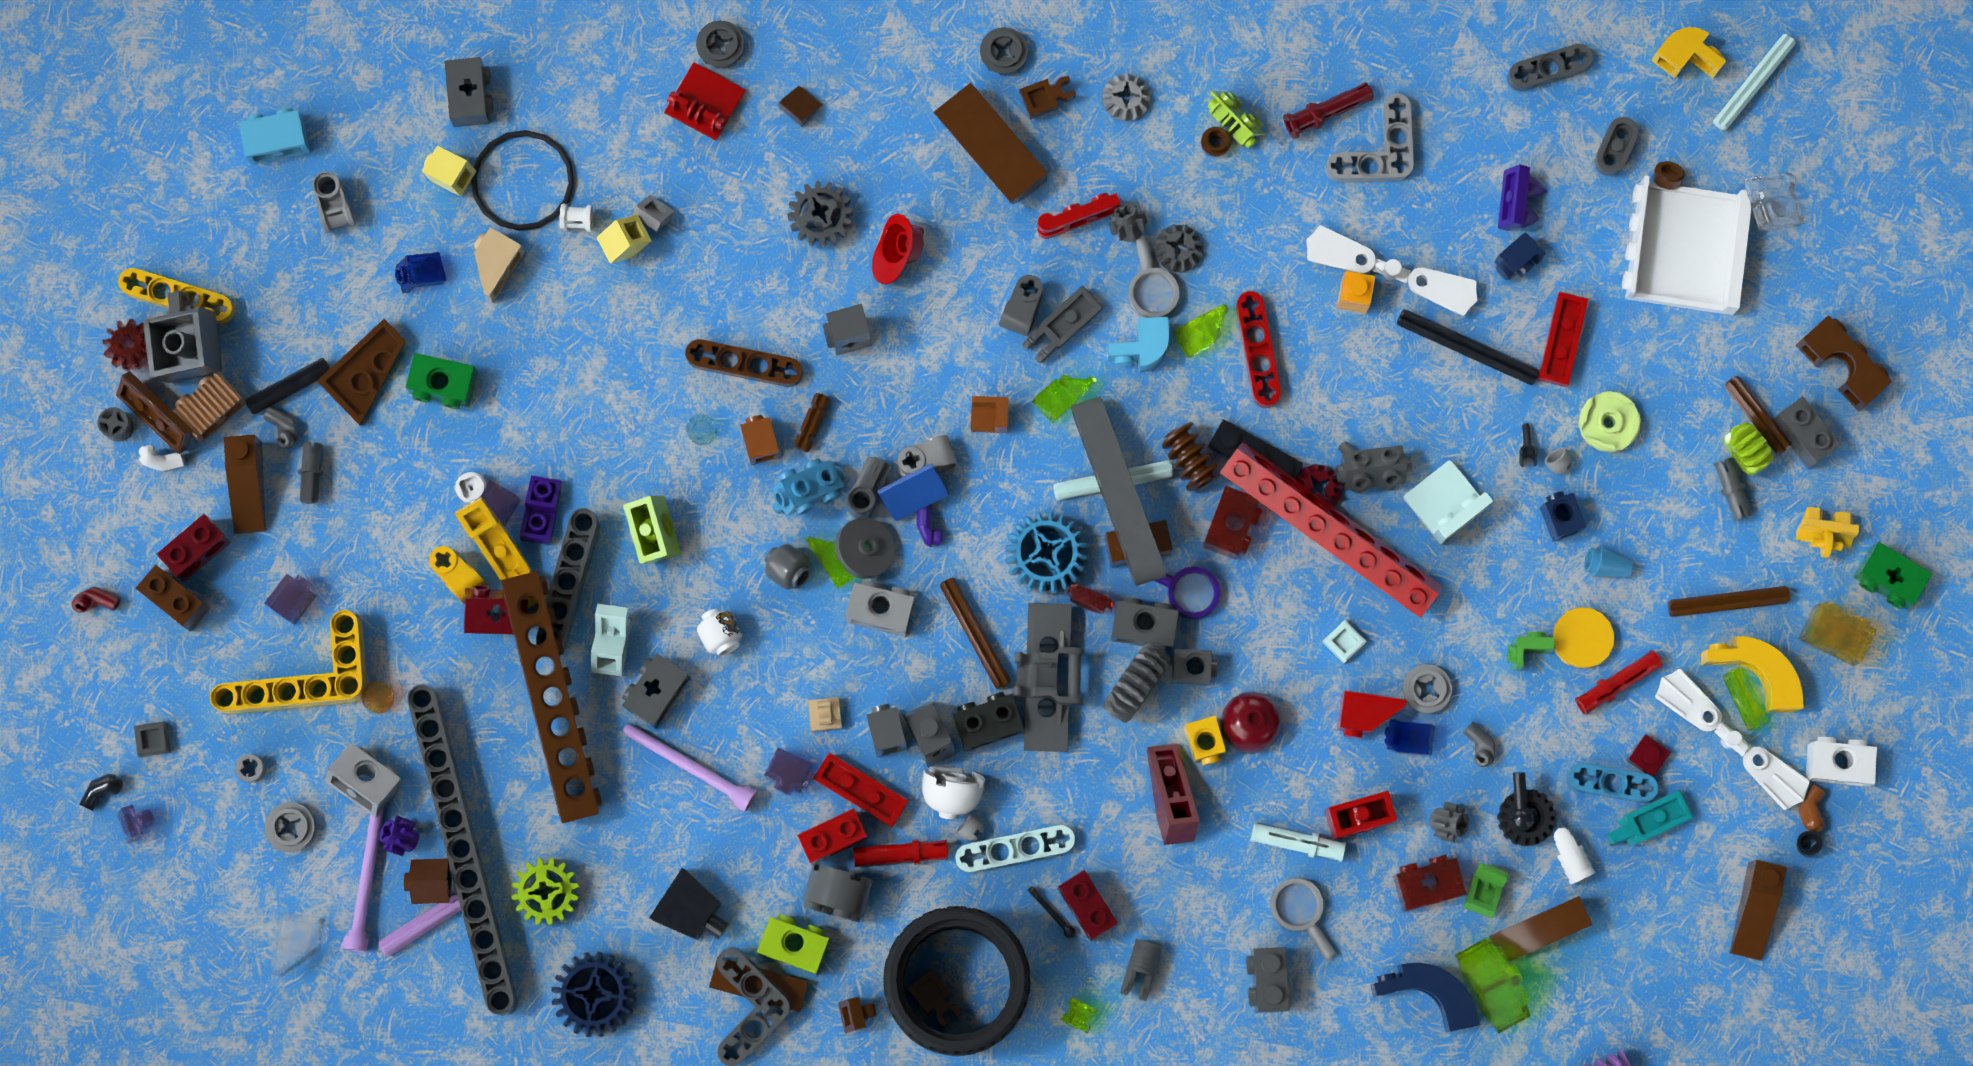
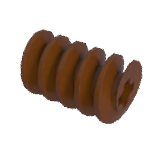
[1162,422,1221,492]

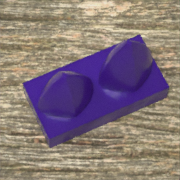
[1498,164,1547,231]

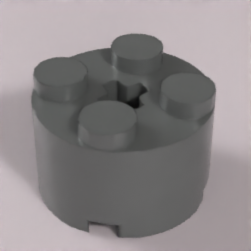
[803,864,873,922]

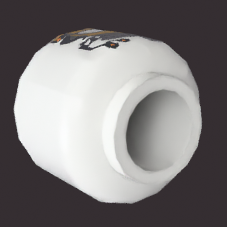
[697,608,742,657]

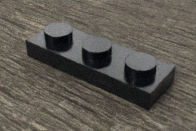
[1208,419,1303,479]

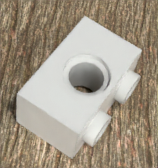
[1806,737,1877,787]

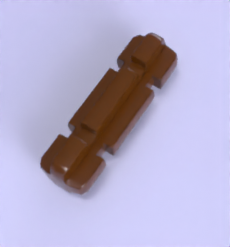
[794,393,830,452]

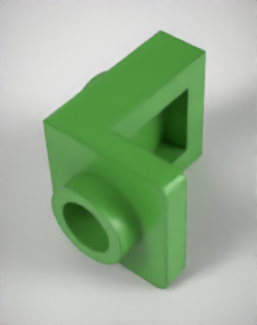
[1507,632,1554,671]
[1463,863,1509,918]

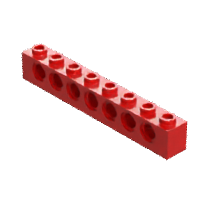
[1220,441,1442,618]

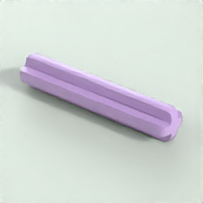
[378,893,461,956]

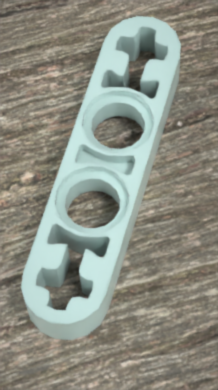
[955,825,1075,873]

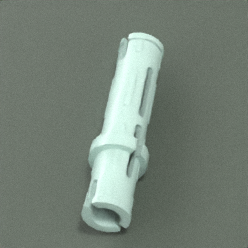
[1250,822,1346,862]

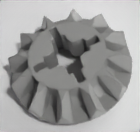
[1102,73,1150,121]
[1402,664,1452,714]
[264,802,316,852]

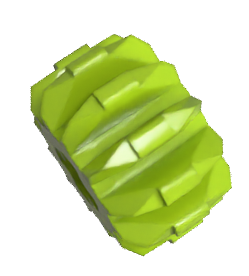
[1723,422,1774,476]

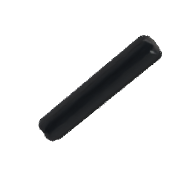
[245,358,330,414]

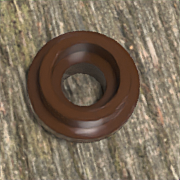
[1201,127,1231,157]

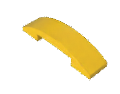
[454,497,546,608]

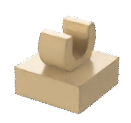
[808,697,842,732]

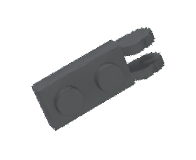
[1022,286,1103,364]

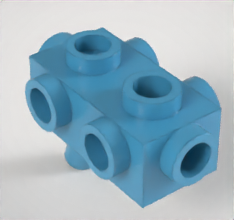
[772,458,845,516]

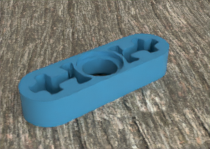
[1566,763,1658,803]

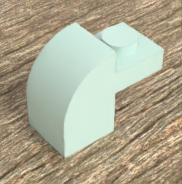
[591,604,630,676]

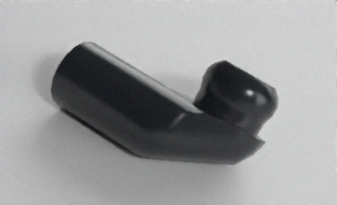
[79,774,123,811]

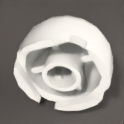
[922,766,985,819]

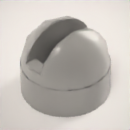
[1545,448,1572,475]
[956,814,984,842]

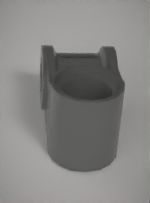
[999,275,1043,337]

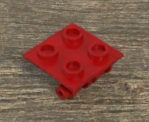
[664,62,746,141]

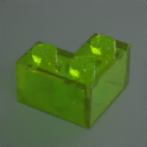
[1455,937,1531,1034]

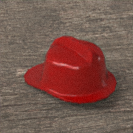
[872,213,924,285]

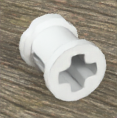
[560,204,594,232]

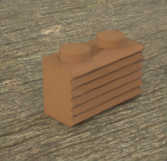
[173,371,246,443]

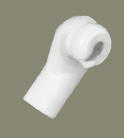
[139,445,186,471]

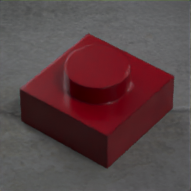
[1626,734,1671,777]

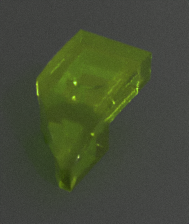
[1173,304,1229,358]
[1032,375,1096,423]
[804,536,856,589]

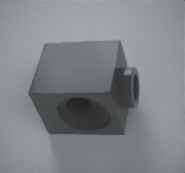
[1172,649,1217,685]

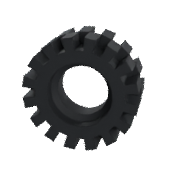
[1497,789,1557,847]

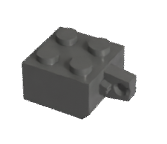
[143,291,223,383]

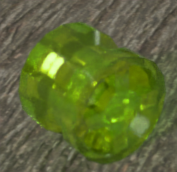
[1060,997,1098,1034]

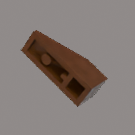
[224,435,266,534]
[1730,860,1787,961]

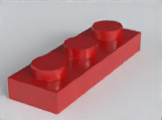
[1537,291,1589,388]
[813,752,909,828]

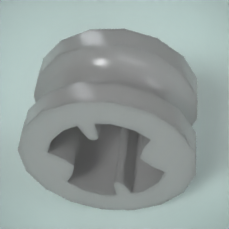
[235,754,266,783]

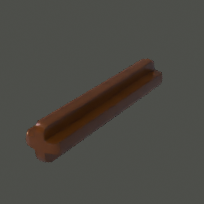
[1724,376,1791,455]

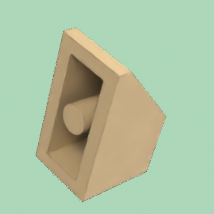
[474,227,525,303]

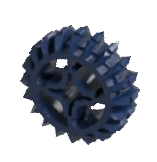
[551,952,637,1037]

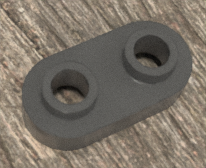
[1594,117,1639,176]

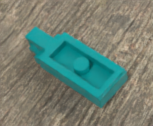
[1605,790,1694,846]

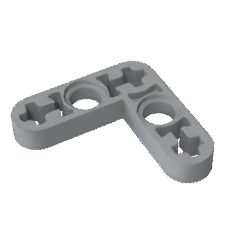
[1325,93,1414,183]

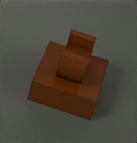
[838,997,877,1033]

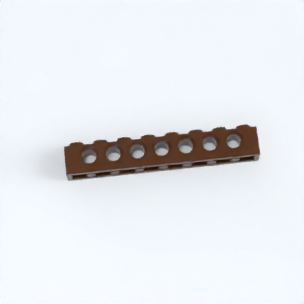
[500,571,603,824]

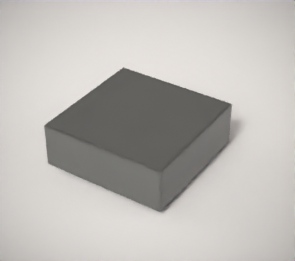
[134,721,171,758]

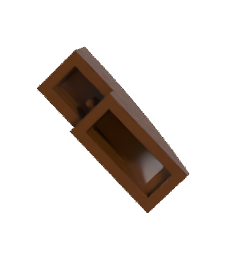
[1488,896,1593,965]

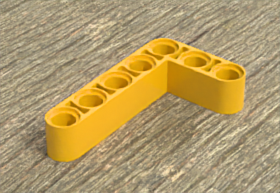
[209,610,367,715]

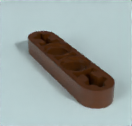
[685,339,802,387]

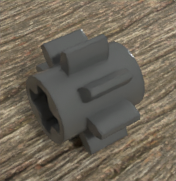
[1108,204,1148,242]
[1430,802,1469,843]

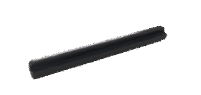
[1397,309,1539,385]

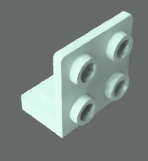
[1403,460,1493,544]

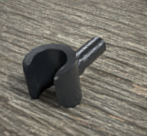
[1519,423,1538,467]

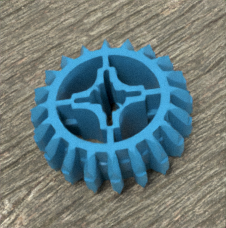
[1005,512,1088,595]

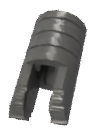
[1120,939,1162,1001]

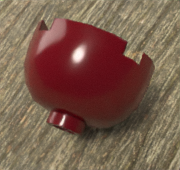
[1220,691,1283,754]

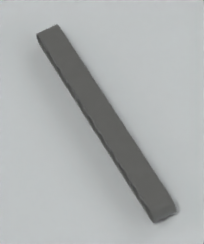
[407,684,518,1016]

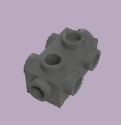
[1336,441,1412,493]

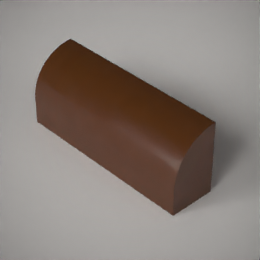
[933,82,1048,204]

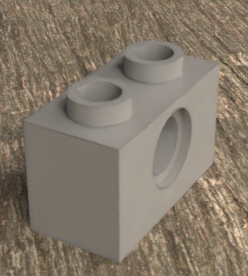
[845,580,915,637]
[325,743,401,818]

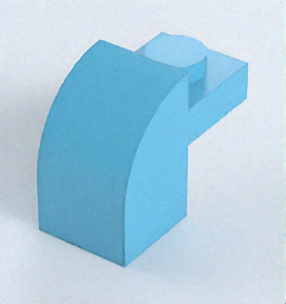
[1107,317,1169,372]

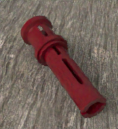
[1283,82,1374,139]

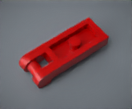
[1037,193,1121,239]

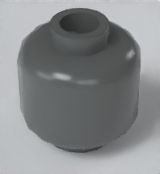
[765,544,811,590]

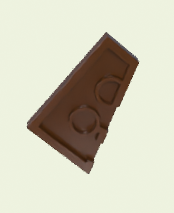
[317,319,406,426]

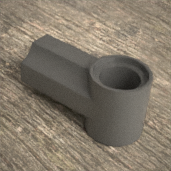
[847,456,892,519]

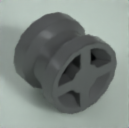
[97,407,134,442]

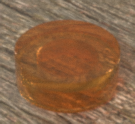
[361,681,395,714]

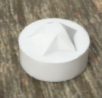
[455,472,487,504]

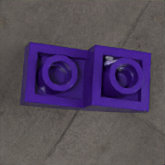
[519,475,562,545]

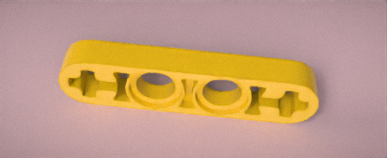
[118,268,235,324]

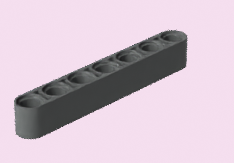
[1071,397,1166,586]

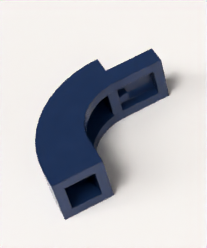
[1370,963,1481,1033]

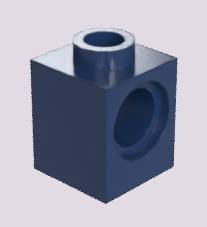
[1540,491,1587,542]

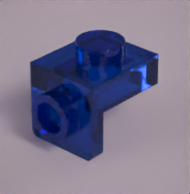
[395,252,447,293]
[1384,719,1435,756]

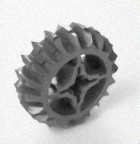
[1104,643,1171,723]

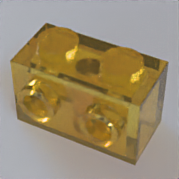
[1798,601,1877,666]

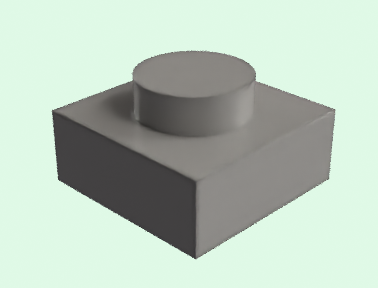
[632,195,675,232]

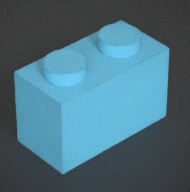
[238,108,310,165]

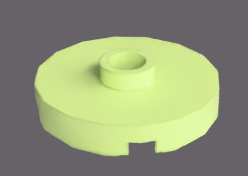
[1578,391,1641,453]

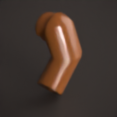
[1798,785,1826,833]

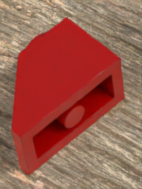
[1337,690,1407,739]

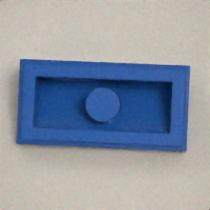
[878,463,949,521]

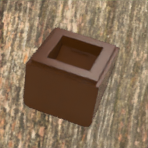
[779,86,822,127]

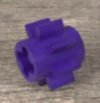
[380,815,419,857]

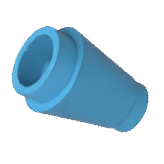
[1584,546,1633,578]

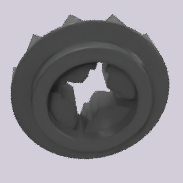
[696,20,744,69]
[980,27,1028,75]
[1155,224,1203,272]

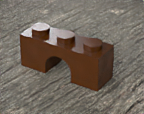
[1795,315,1892,412]

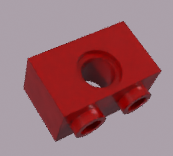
[1325,790,1397,840]
[797,808,868,866]

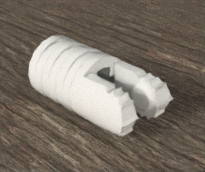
[1553,827,1596,885]

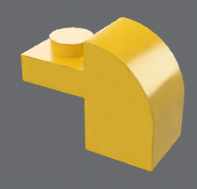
[1651,27,1726,78]

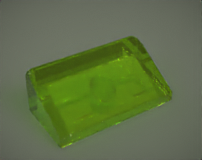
[1722,667,1769,731]

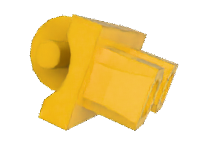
[1795,507,1859,558]

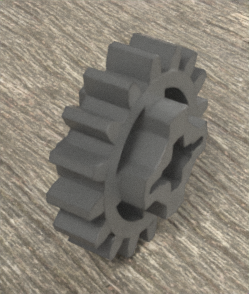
[787,181,853,248]

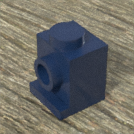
[1494,232,1546,280]

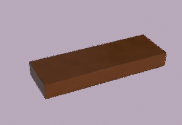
[116,371,193,454]
[709,957,809,1012]

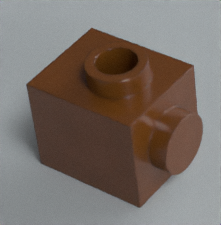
[404,858,452,904]

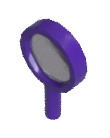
[1154,566,1220,620]

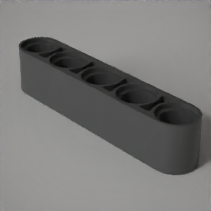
[536,508,600,656]

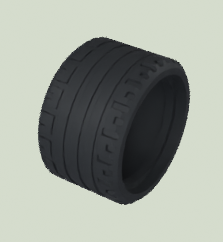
[883,906,1031,1056]

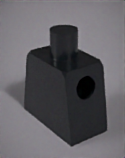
[649,868,729,940]

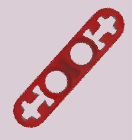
[1236,291,1281,408]

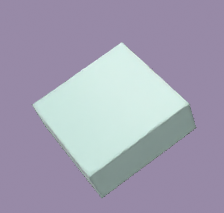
[1322,620,1367,664]

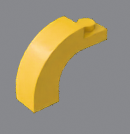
[1700,636,1804,713]

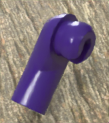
[916,504,943,547]

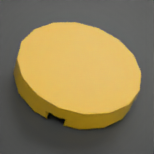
[1552,607,1614,669]

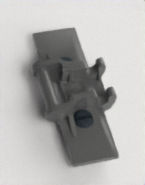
[1014,603,1085,752]

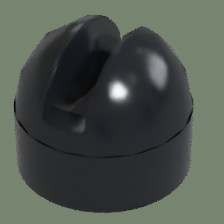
[1796,831,1822,857]

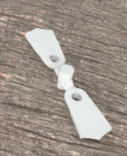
[1306,225,1478,316]
[1655,669,1810,810]

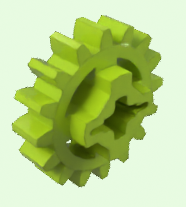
[511,858,580,926]

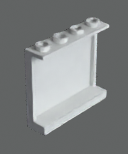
[1622,175,1753,315]

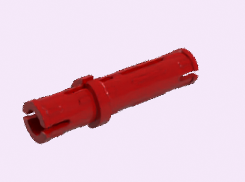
[1575,650,1663,715]
[853,839,948,867]

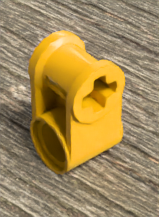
[429,546,486,604]

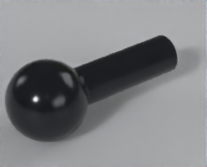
[1510,772,1535,831]

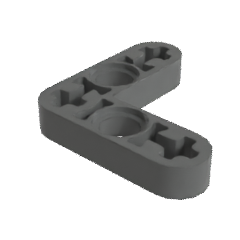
[717,947,791,1066]

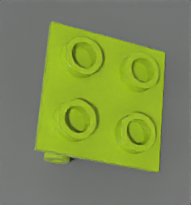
[1207,91,1266,149]

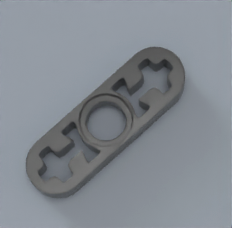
[1507,44,1593,91]

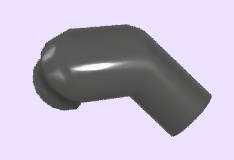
[263,406,298,448]
[1463,722,1495,767]

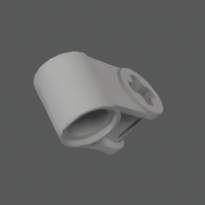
[312,171,356,234]
[897,435,958,478]

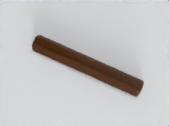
[940,577,1010,689]
[1668,586,1790,617]

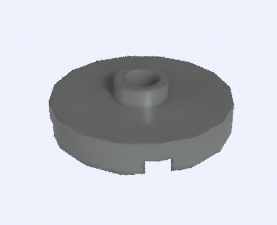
[834,517,895,579]

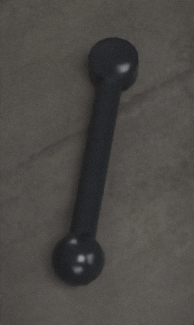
[1027,886,1076,938]

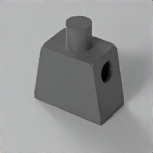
[902,702,956,768]

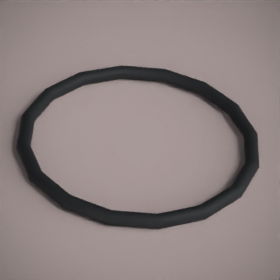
[471,130,574,231]

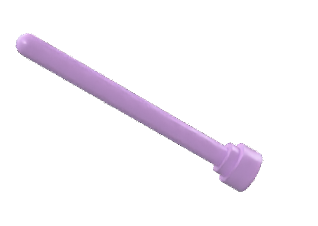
[623,724,758,812]
[342,808,384,952]

